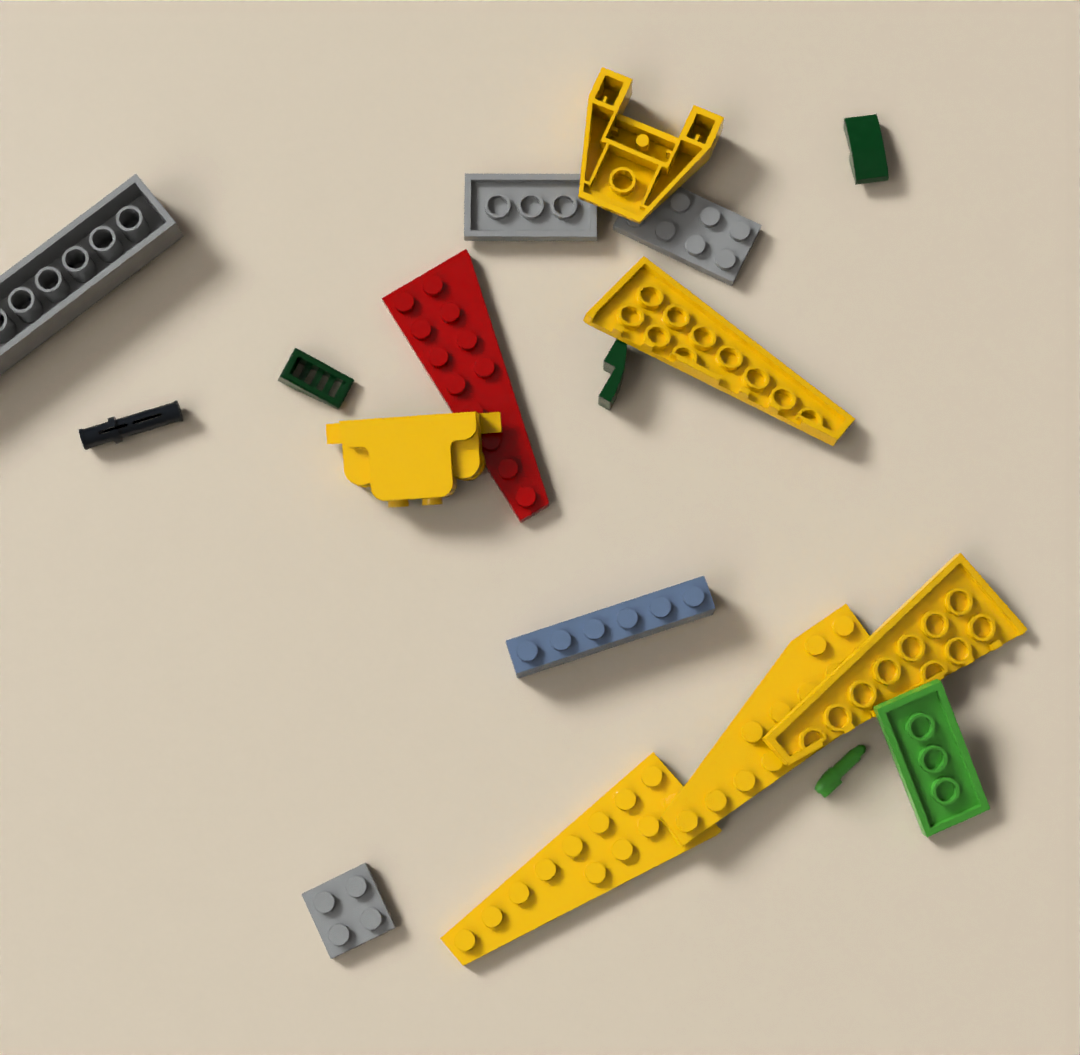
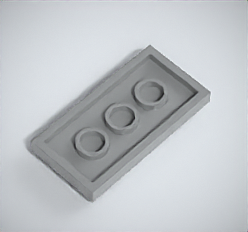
[464,174,597,241]
[613,187,762,286]

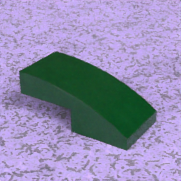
[843,114,889,185]
[598,339,627,411]

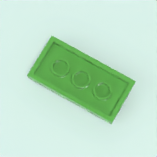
[873,679,990,837]

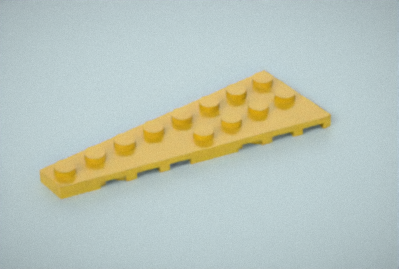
[583,256,855,446]
[440,752,722,966]

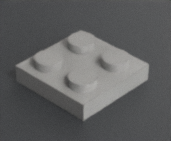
[302,863,396,959]

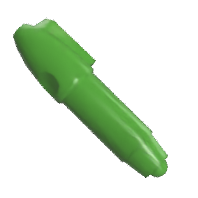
[815,745,866,798]

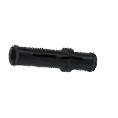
[79,400,184,450]

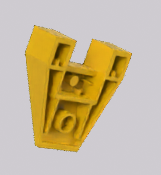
[578,67,724,224]

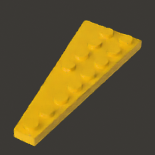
[762,553,1028,765]

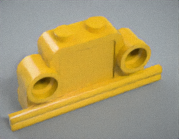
[326,411,502,508]

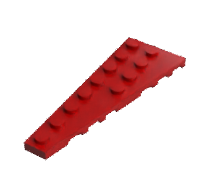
[382,249,549,523]

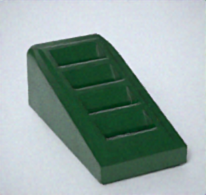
[277,348,354,410]

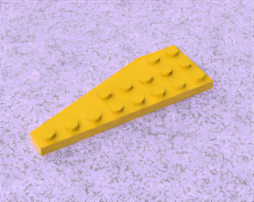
[660,604,869,847]

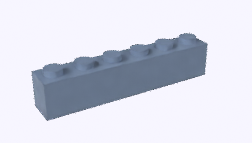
[506,576,716,679]

